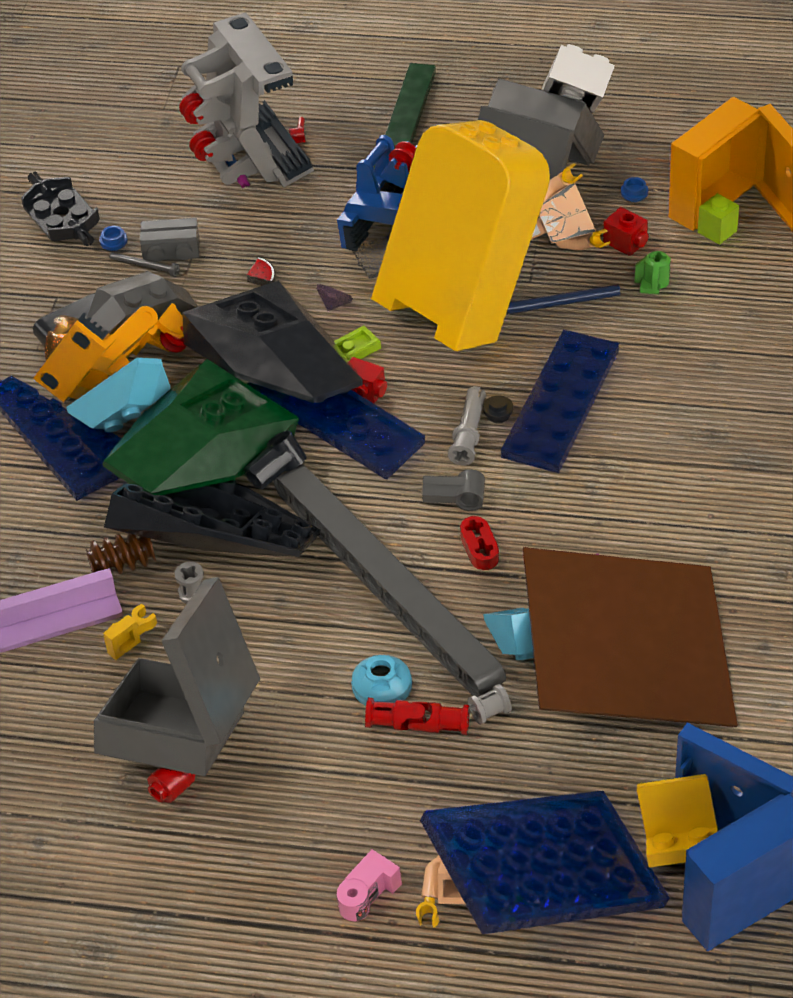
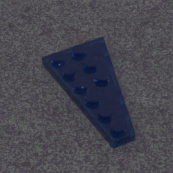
[0,376,123,501]

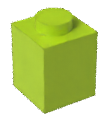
[698,193,739,245]

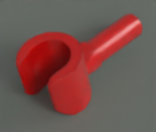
[289,117,306,144]

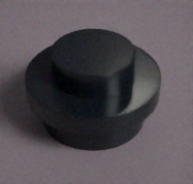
[483,395,513,423]

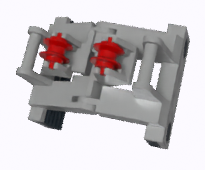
[179,12,314,188]

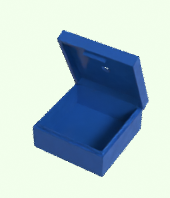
[675,722,793,952]

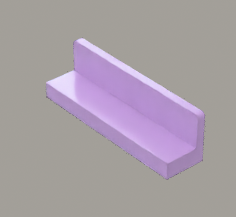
[0,568,123,653]

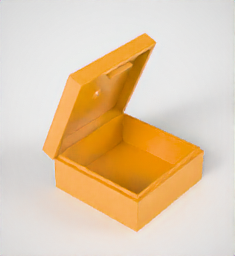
[668,97,793,232]

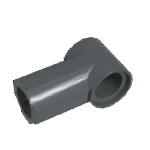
[422,469,485,511]

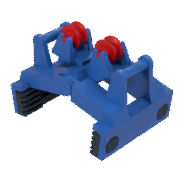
[337,135,417,251]

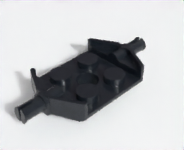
[21,172,100,246]

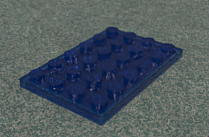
[420,791,670,935]

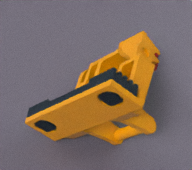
[33,303,186,403]

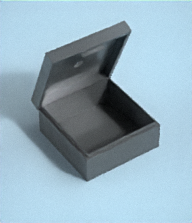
[478,78,604,218]
[94,577,260,776]

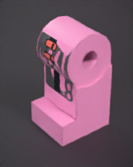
[336,849,402,922]

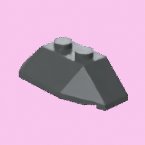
[86,271,198,340]

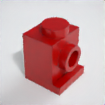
[340,357,387,404]

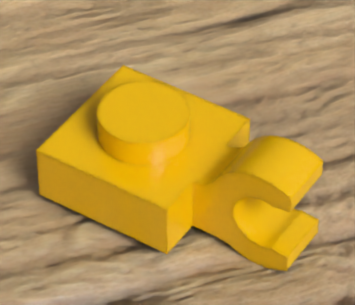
[103,604,157,660]

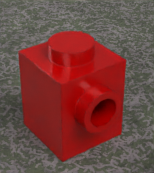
[603,207,649,256]

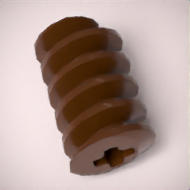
[86,533,156,575]

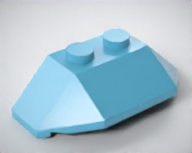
[66,358,171,432]

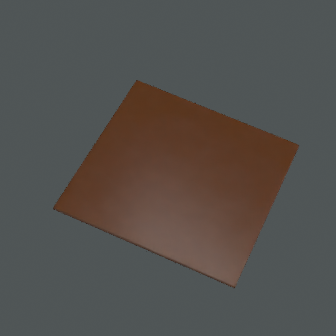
[523,547,738,727]

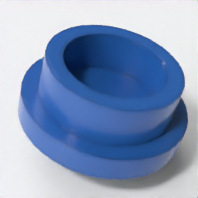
[621,177,649,202]
[99,225,128,251]

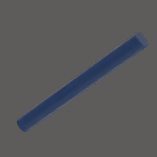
[507,284,620,314]

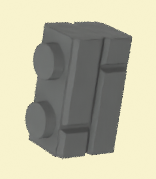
[140,218,200,262]

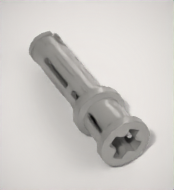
[448,386,486,466]

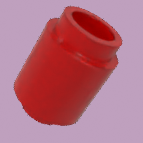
[147,767,196,803]

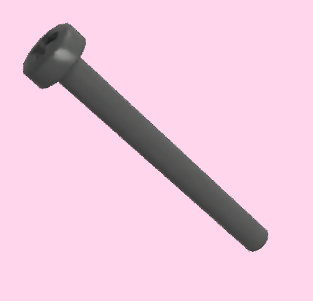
[109,252,180,277]

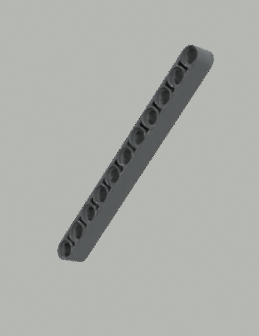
[274,464,506,697]

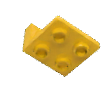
[637,774,718,868]

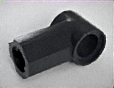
[244,430,306,490]

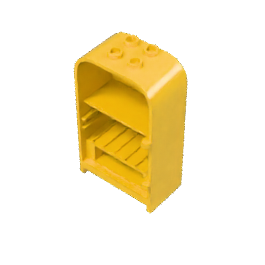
[371,120,550,351]

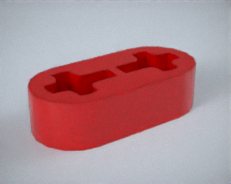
[460,516,499,570]

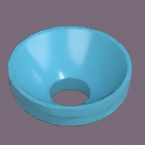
[351,655,412,706]

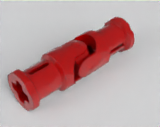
[365,697,470,736]

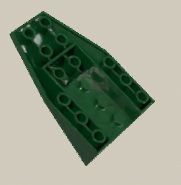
[103,359,299,495]

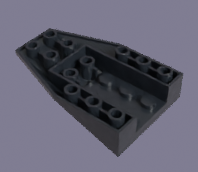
[182,280,363,403]
[104,480,321,557]

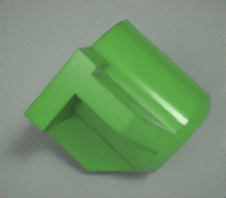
[634,251,671,295]

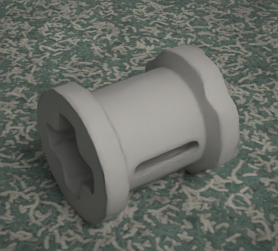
[175,562,204,604]
[468,684,512,725]

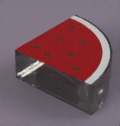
[247,257,276,286]

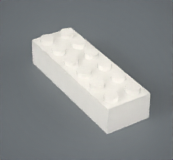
[541,44,615,115]

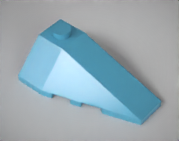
[483,607,534,660]

